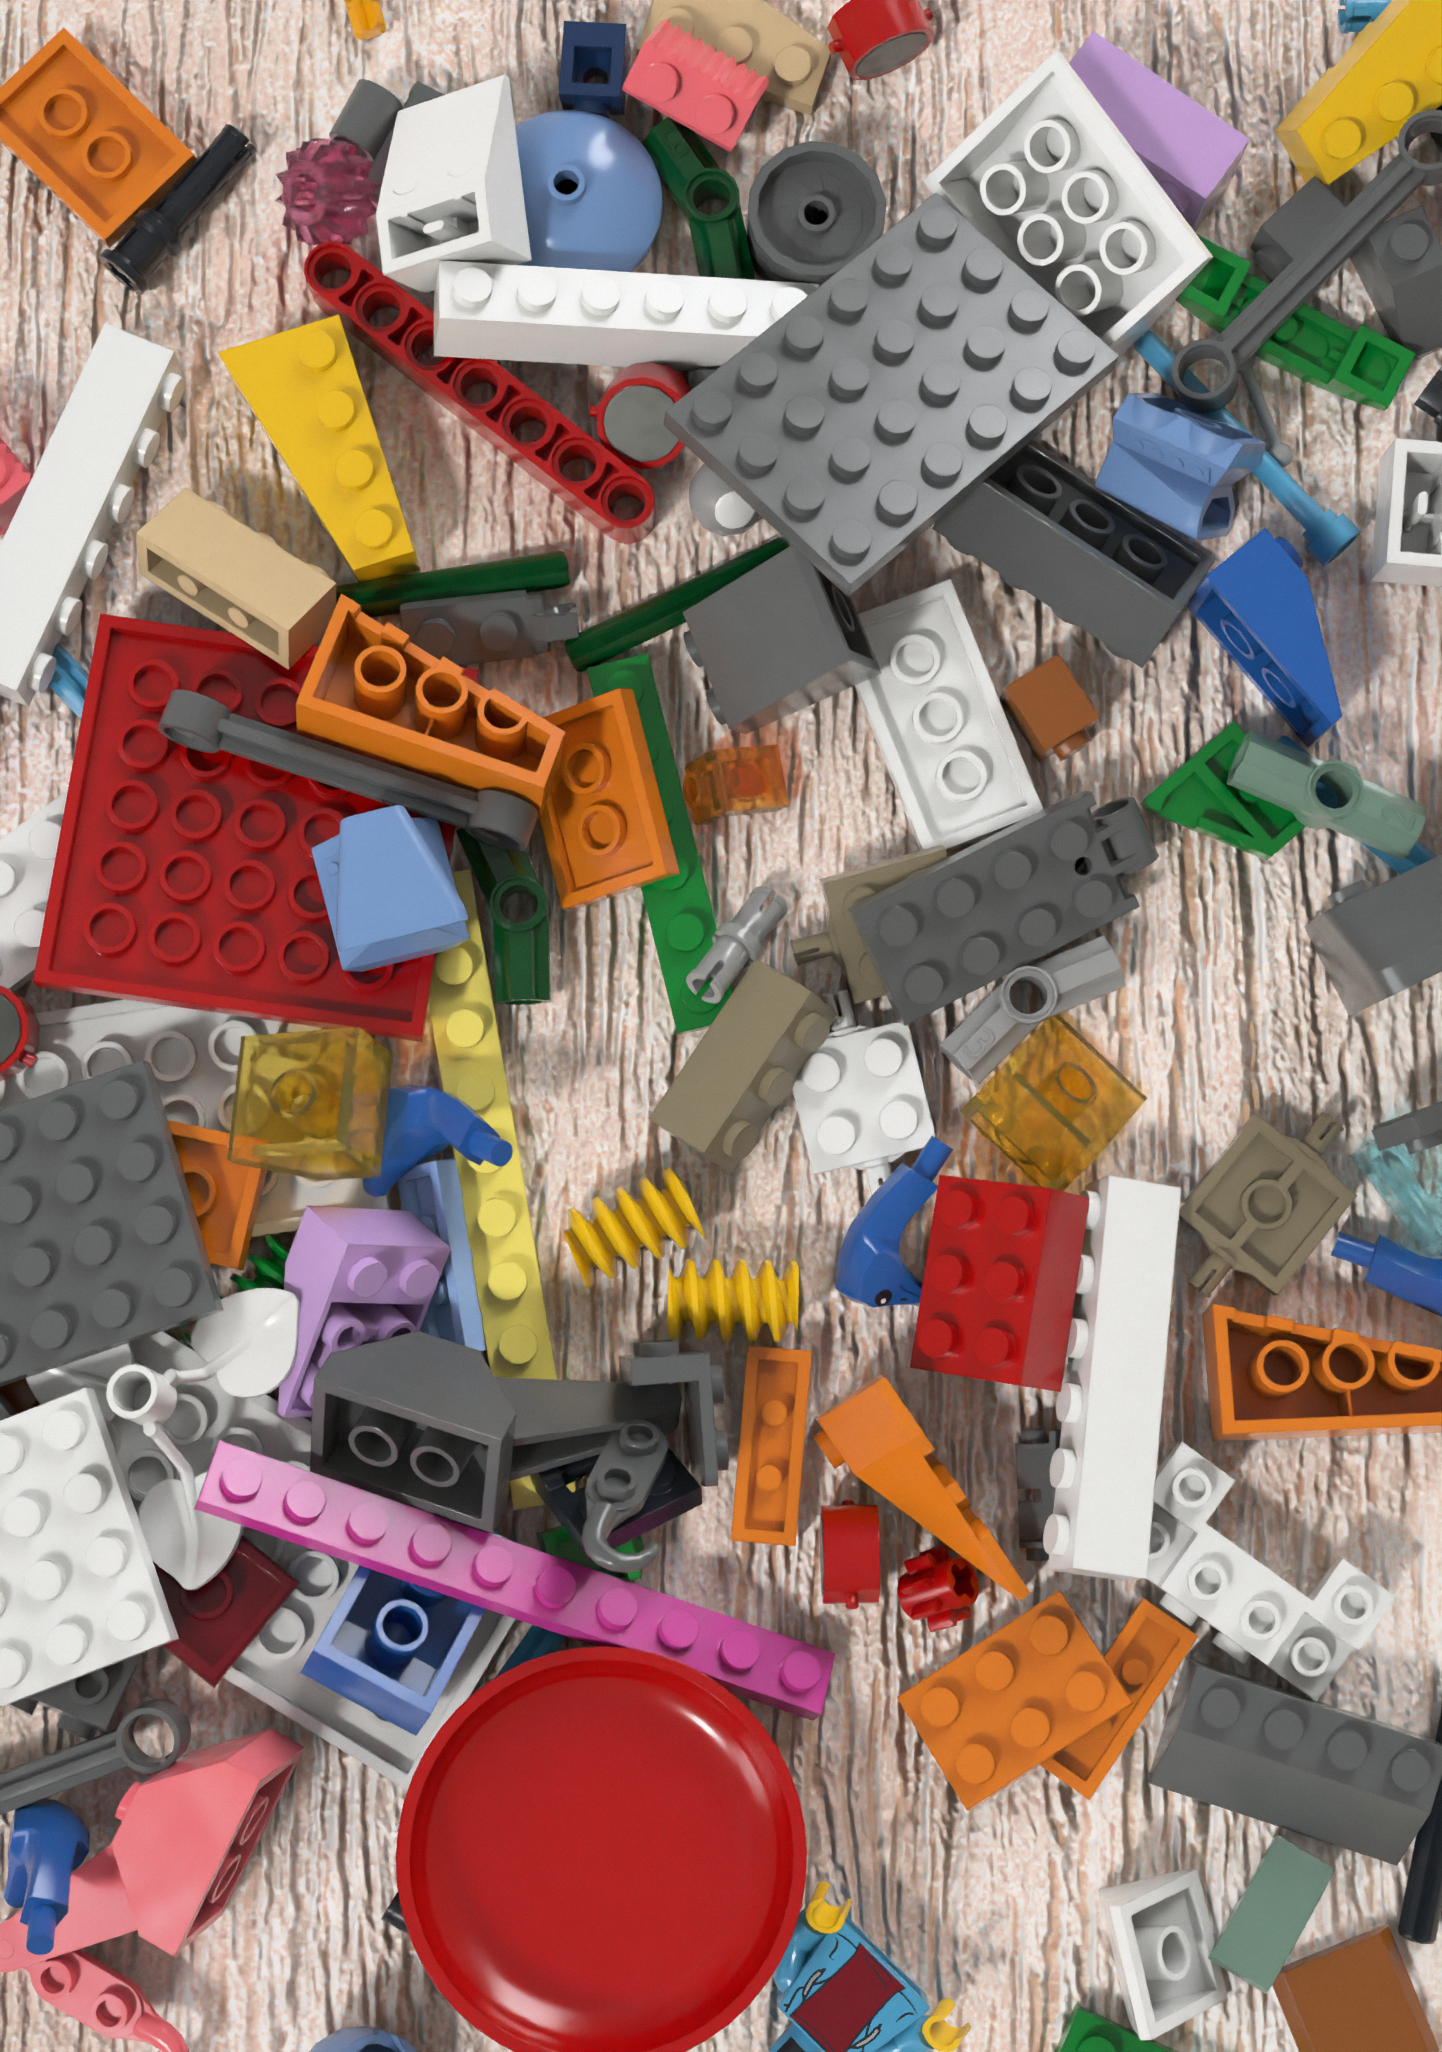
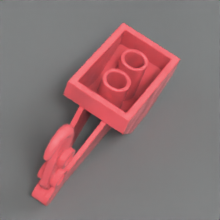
[0,1728,305,2052]

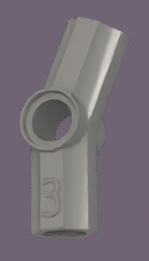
[939,935,1126,1085]

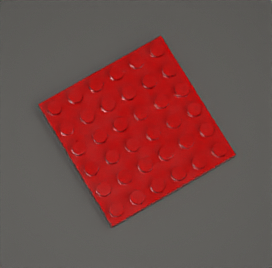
[33,613,479,1042]

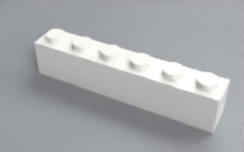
[434,260,819,371]
[0,323,186,707]
[1043,1175,1181,1581]

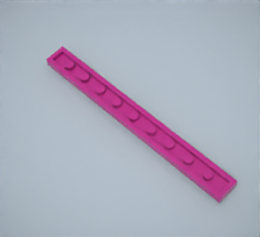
[194,1440,836,1721]

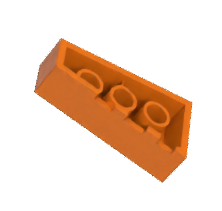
[296,593,565,819]
[1202,1304,1442,1442]

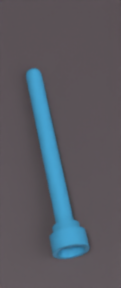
[1134,330,1361,567]

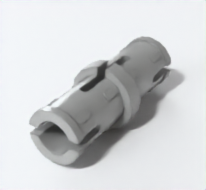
[686,886,787,1003]

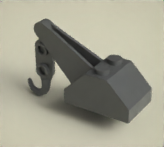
[310,1331,682,1573]

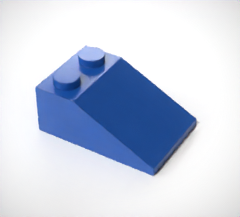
[1187,528,1342,748]
[300,1505,508,1736]

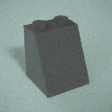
[683,545,882,734]

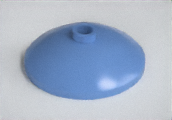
[515,110,663,272]

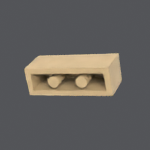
[136,487,337,670]

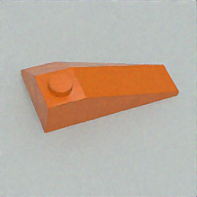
[813,1375,1030,1600]

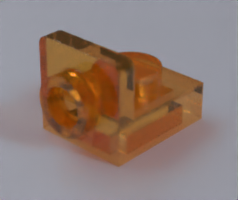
[683,744,789,826]

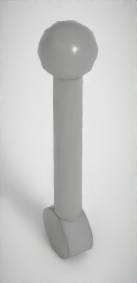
[1237,353,1293,467]

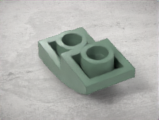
[1208,1834,1335,1994]

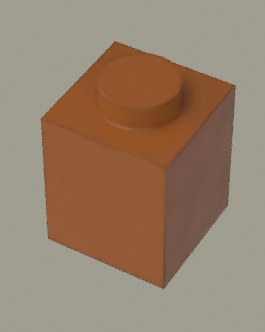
[999,654,1100,762]

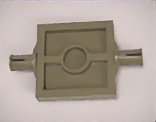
[790,845,948,1004]
[1179,1112,1357,1298]

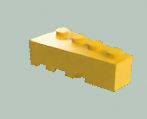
[1274,0,1442,185]
[218,314,421,582]

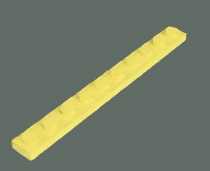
[429,869,577,1510]

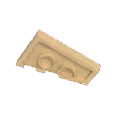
[636,0,831,116]

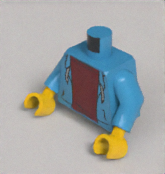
[768,1881,971,2052]

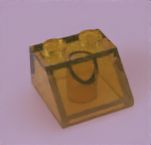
[960,1015,1147,1191]
[227,1027,392,1181]

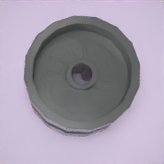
[747,141,886,287]

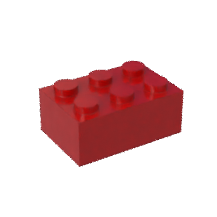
[910,1175,1090,1392]

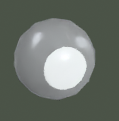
[689,463,761,536]

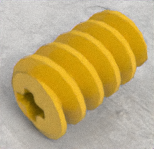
[563,1167,707,1289]
[667,1259,799,1341]

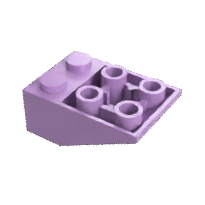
[278,1205,451,1417]

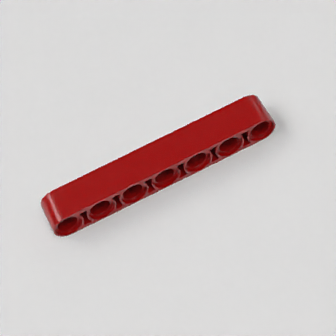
[304,241,656,544]

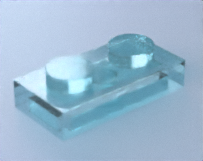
[1350,1139,1442,1257]

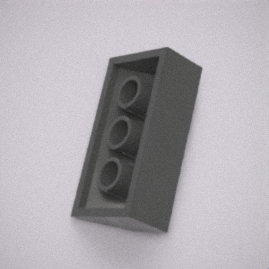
[932,440,1215,668]
[1147,1657,1442,1866]

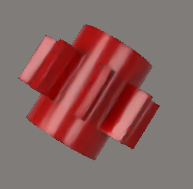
[897,1545,979,1632]

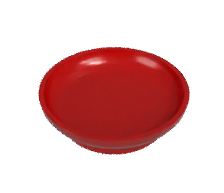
[396,1646,807,2052]

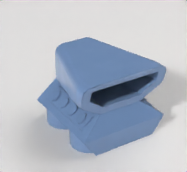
[1095,393,1266,541]
[311,805,470,972]

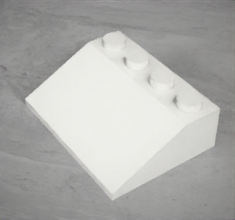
[923,51,1213,356]

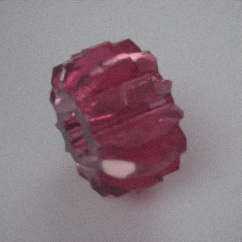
[274,138,380,245]

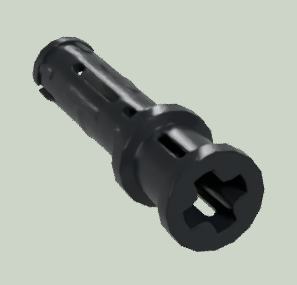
[99,124,257,295]

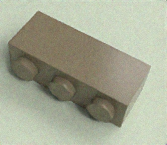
[649,958,838,1174]

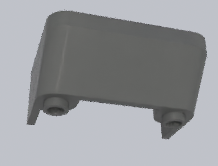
[1304,855,1442,1017]

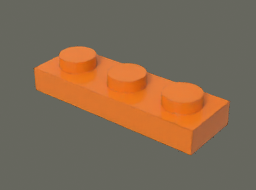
[731,1345,812,1546]
[1040,1597,1198,1800]

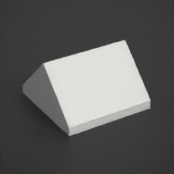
[1098,1869,1228,2040]

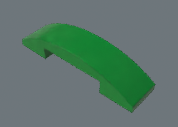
[1175,234,1416,411]

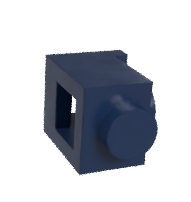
[559,21,631,119]

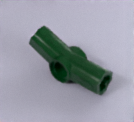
[641,117,756,280]
[456,828,551,1005]

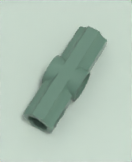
[1226,730,1427,860]

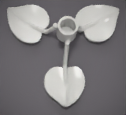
[26,1288,300,1590]

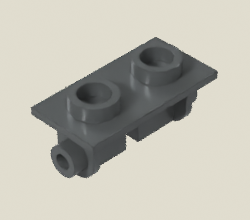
[1015,1429,1061,1561]

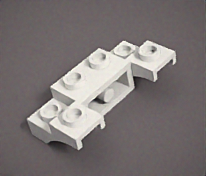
[1147,1441,1397,1702]

